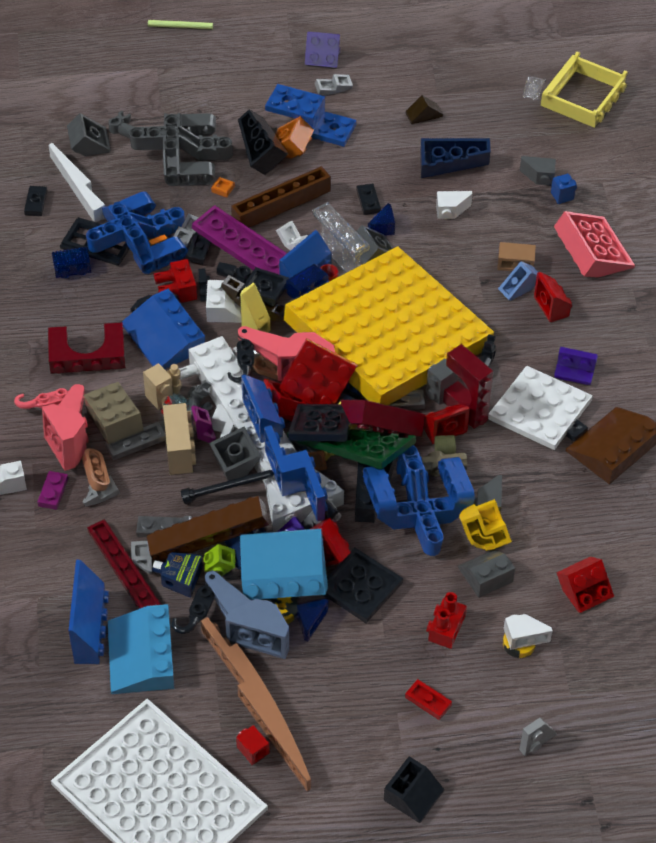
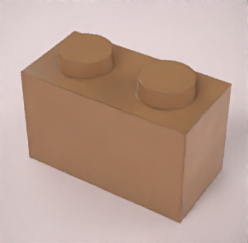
[497,242,536,271]

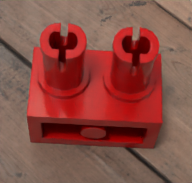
[153,259,197,303]
[426,592,467,649]

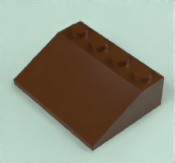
[566,407,656,485]

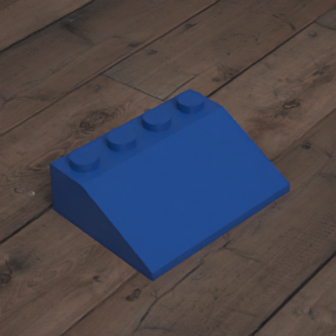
[122,288,205,369]
[69,560,109,664]

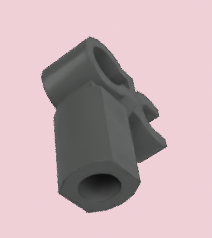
[109,111,134,138]
[186,380,212,419]

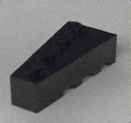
[238,109,289,175]
[355,457,398,523]

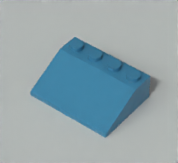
[240,528,328,600]
[108,604,175,694]

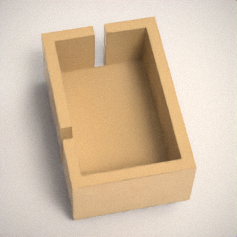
[163,403,196,475]

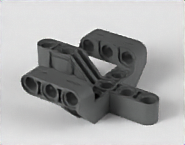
[129,113,233,186]

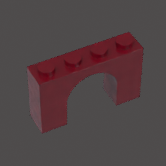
[48,322,126,374]
[443,344,493,429]

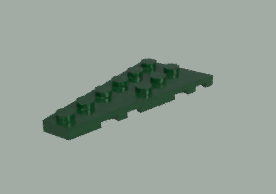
[287,429,416,470]

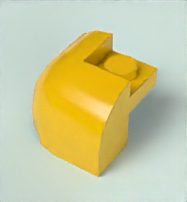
[459,499,512,551]

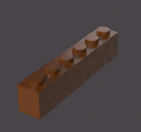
[231,166,331,228]
[147,496,269,562]

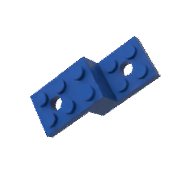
[265,84,356,147]
[264,425,328,522]

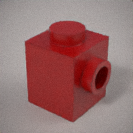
[236,725,270,765]

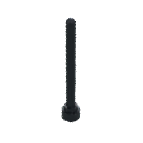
[181,470,274,504]

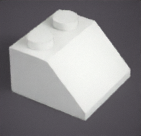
[206,280,242,323]

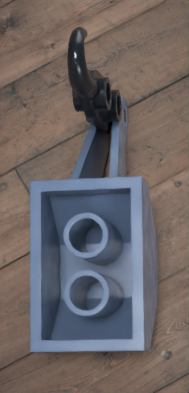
[172,571,289,659]

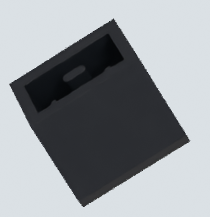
[384,756,444,823]

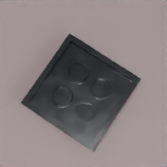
[288,404,352,442]
[324,547,403,623]

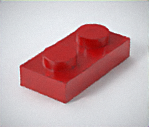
[405,679,452,720]

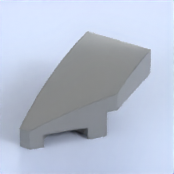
[83,476,120,506]
[131,541,152,574]

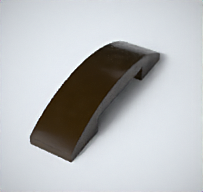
[221,275,285,322]

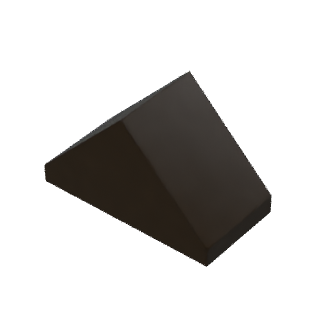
[405,95,443,124]

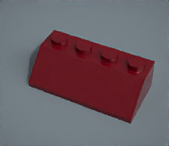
[341,400,425,438]

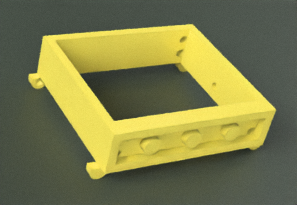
[541,52,628,128]

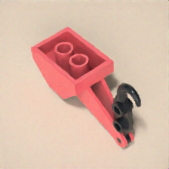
[227,326,335,383]

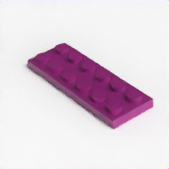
[191,205,287,275]

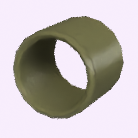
[435,435,456,454]

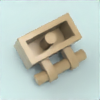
[143,363,181,410]

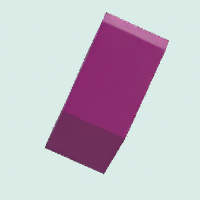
[191,405,216,443]

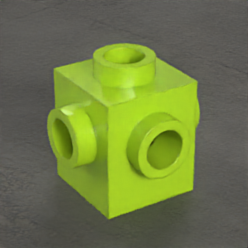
[203,544,235,577]

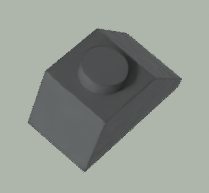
[520,156,556,186]
[474,475,502,513]

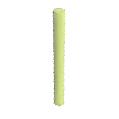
[148,20,213,29]

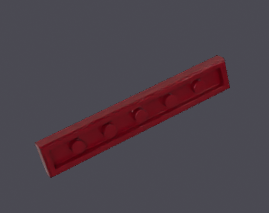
[87,519,161,609]

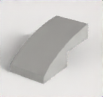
[315,74,353,95]
[173,213,199,249]

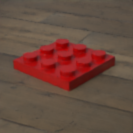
[279,338,357,404]

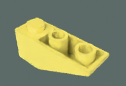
[240,283,271,333]

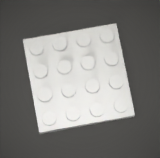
[488,366,593,450]

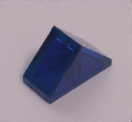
[368,203,395,236]
[297,599,329,642]

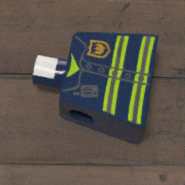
[152,552,203,598]

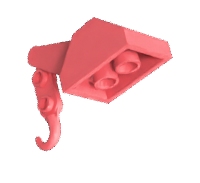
[14,384,89,471]

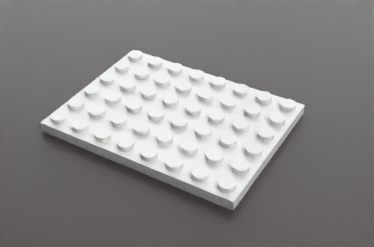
[51,699,268,843]

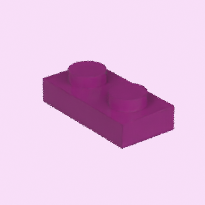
[37,471,68,510]

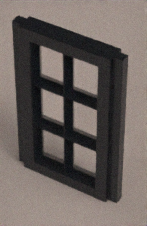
[60,217,130,266]

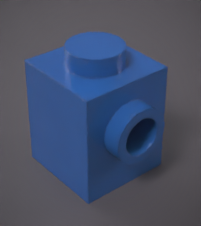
[551,173,577,204]

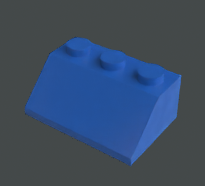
[279,230,332,295]
[241,375,285,443]

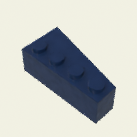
[420,138,491,178]

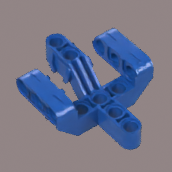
[86,191,188,274]
[363,445,475,556]

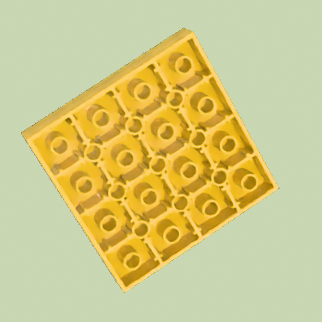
[284,246,494,405]

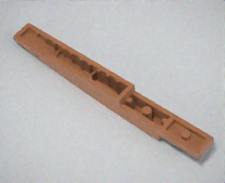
[201,617,311,791]

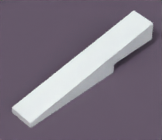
[49,143,105,222]

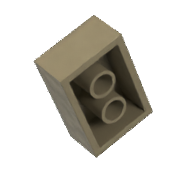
[83,382,144,444]

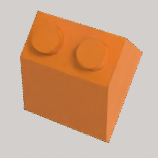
[275,116,314,159]

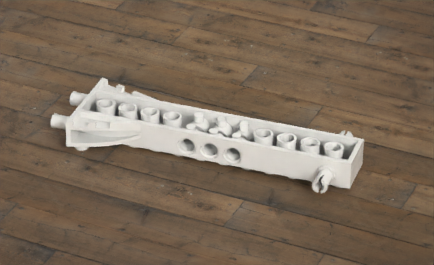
[179,336,344,532]

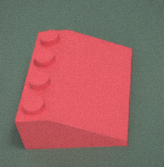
[554,211,635,278]

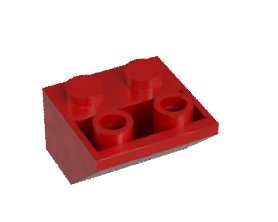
[556,556,614,613]

